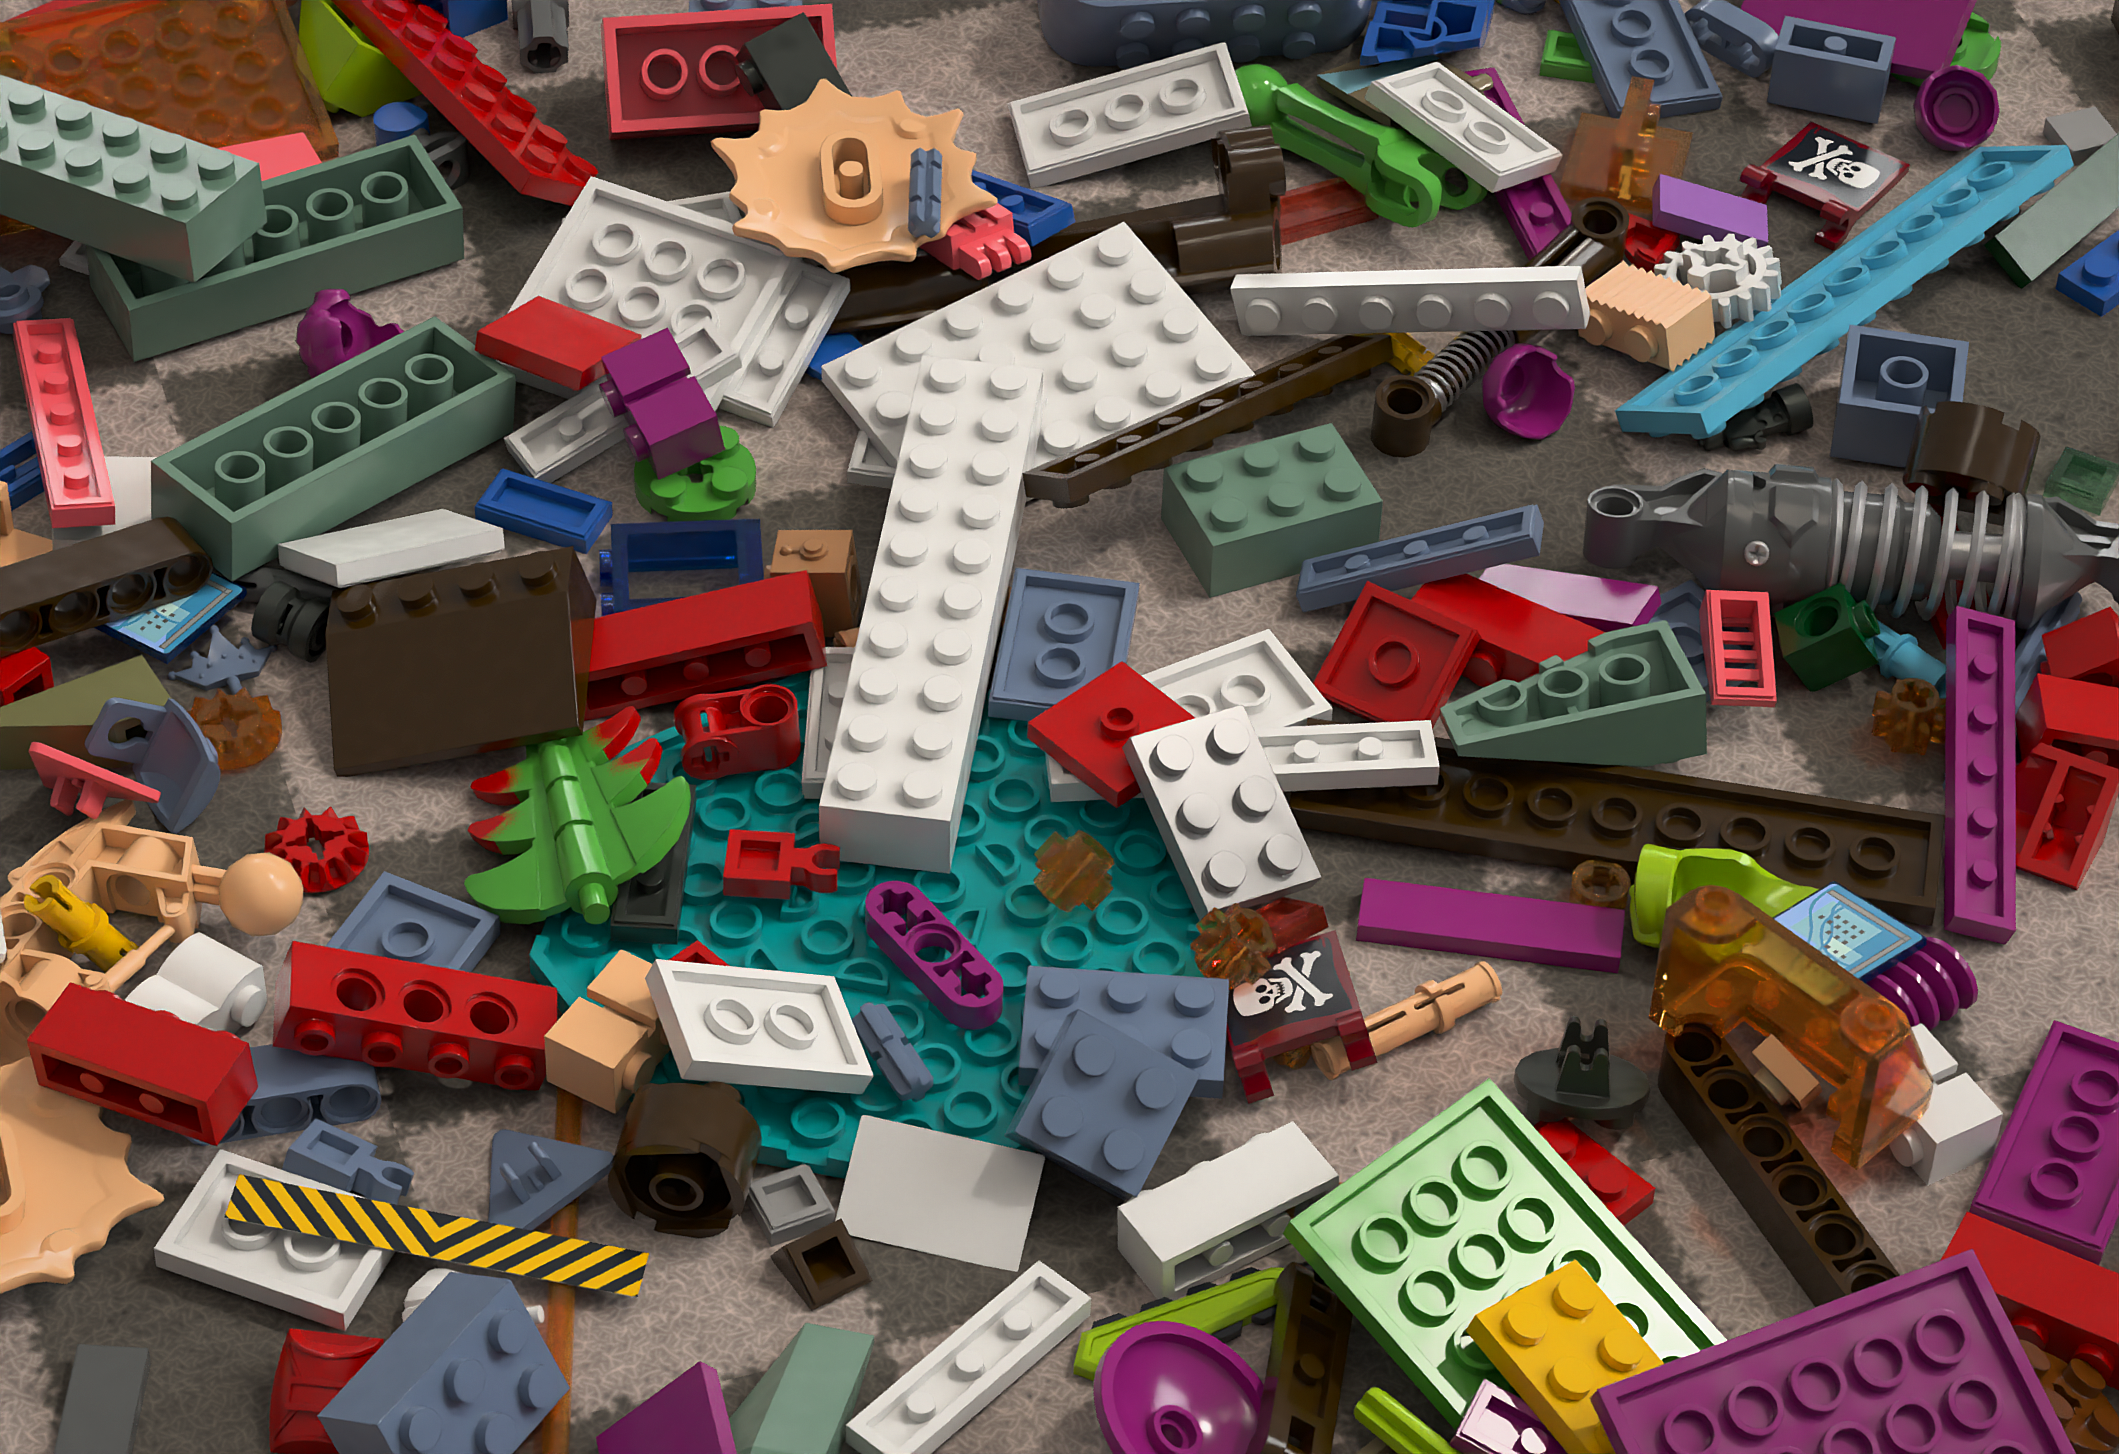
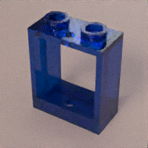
[599,518,764,616]

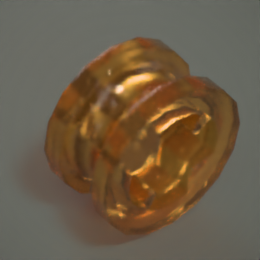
[1569,860,1630,910]

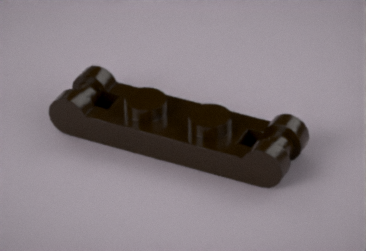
[1246,1262,1353,1454]

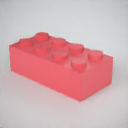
[600,4,837,140]

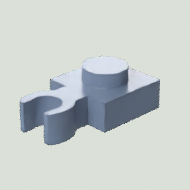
[282,1118,414,1205]

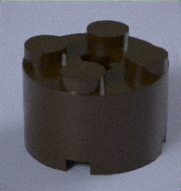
[1902,401,2041,526]
[608,1081,762,1238]

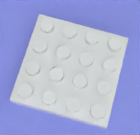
[496,176,803,411]

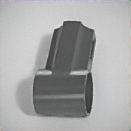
[511,0,569,73]

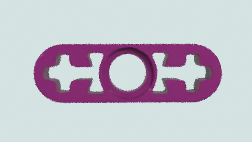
[865,881,1004,1030]

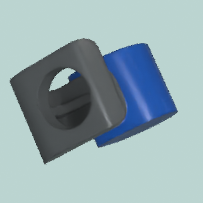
[373,102,470,191]

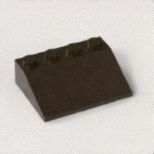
[325,546,597,777]

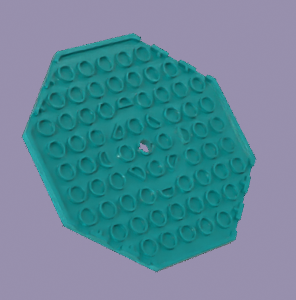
[529,670,1221,1179]

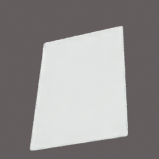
[835,1115,1045,1272]

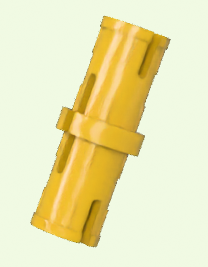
[24,875,139,973]

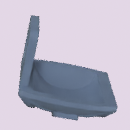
[84,697,220,834]

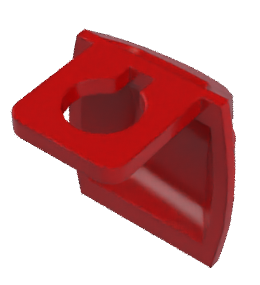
[269,1328,385,1454]

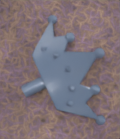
[168,625,277,698]

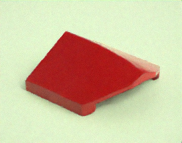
[2015,743,2119,890]

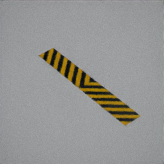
[224,1174,649,1298]

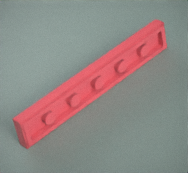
[13,318,115,528]

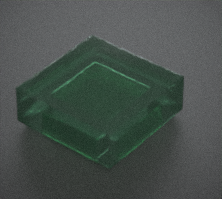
[2043,447,2119,515]

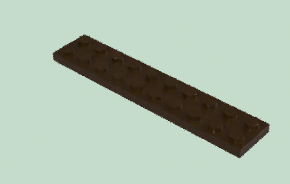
[1289,717,1945,926]

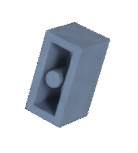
[1767,16,1896,124]

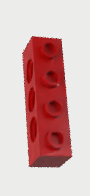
[273,941,557,1090]

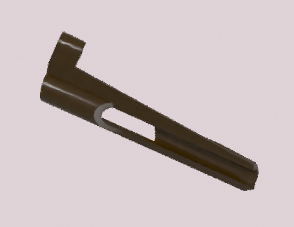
[815,124,1286,335]

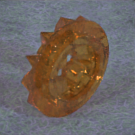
[187,687,282,770]

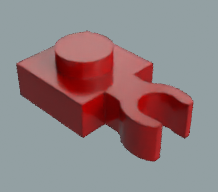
[723,829,840,899]

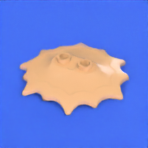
[711,79,998,274]
[0,1056,164,1294]

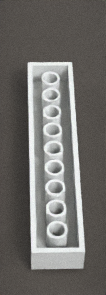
[819,355,1043,874]

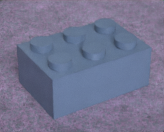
[317,1272,570,1454]

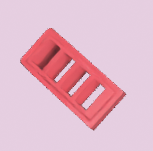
[1699,590,1777,707]

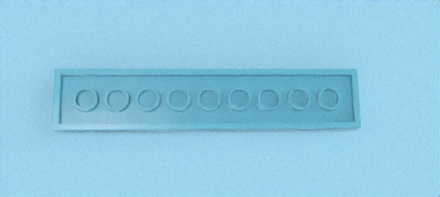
[1615,145,2074,439]

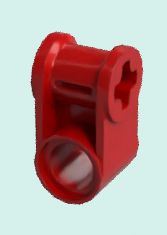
[673,684,801,780]

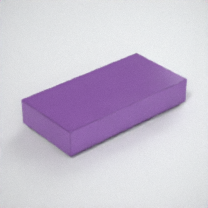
[1652,174,1768,249]

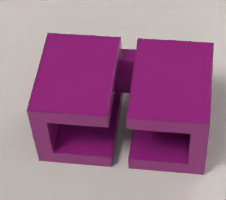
[599,327,725,480]

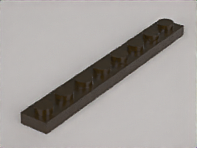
[1022,333,1394,509]

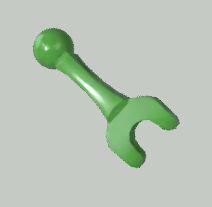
[1235,64,1488,228]

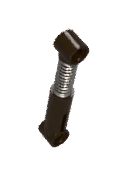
[1370,197,1629,458]

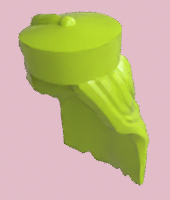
[1629,844,1821,992]

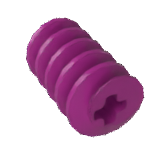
[1827,937,1978,1055]

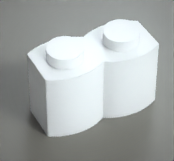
[125,932,267,1034]

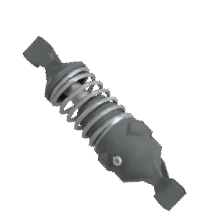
[1583,464,2119,629]

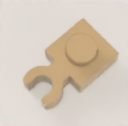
[1752,1033,1822,1110]

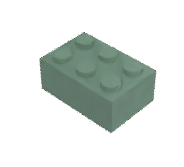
[1161,423,1383,598]

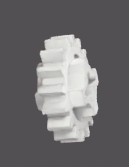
[1654,234,1782,329]

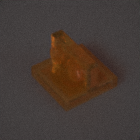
[1560,76,1693,215]

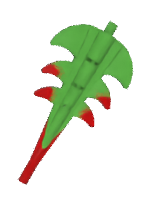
[464,706,691,924]

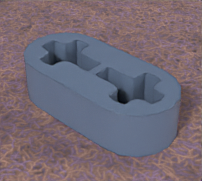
[1684,0,1779,78]

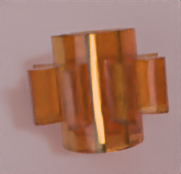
[1871,678,1946,755]
[1034,830,1114,912]
[1190,903,1277,990]

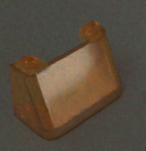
[1649,885,1934,1170]

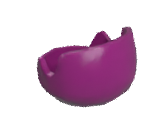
[1913,65,2000,152]
[1481,343,1575,440]

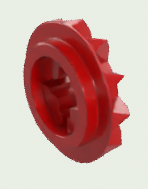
[264,807,369,893]

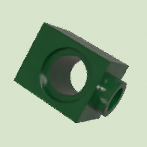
[1774,582,1880,692]

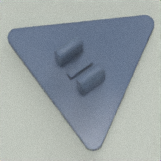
[488,1129,614,1231]

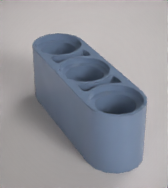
[185,1044,381,1146]

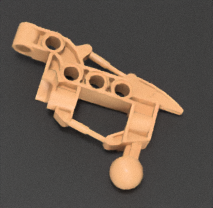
[0,799,303,1067]

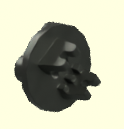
[1514,1016,1650,1130]

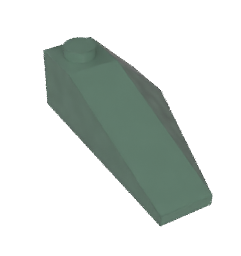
[1440,620,1707,767]
[729,1323,874,1454]

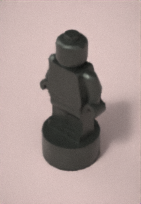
[1697,383,1814,451]

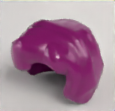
[295,289,404,378]

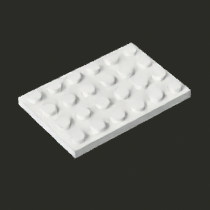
[821,222,1255,502]

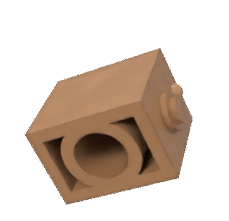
[764,530,863,637]

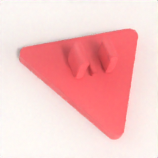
[28,742,161,819]

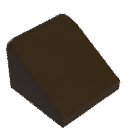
[770,1218,873,1311]

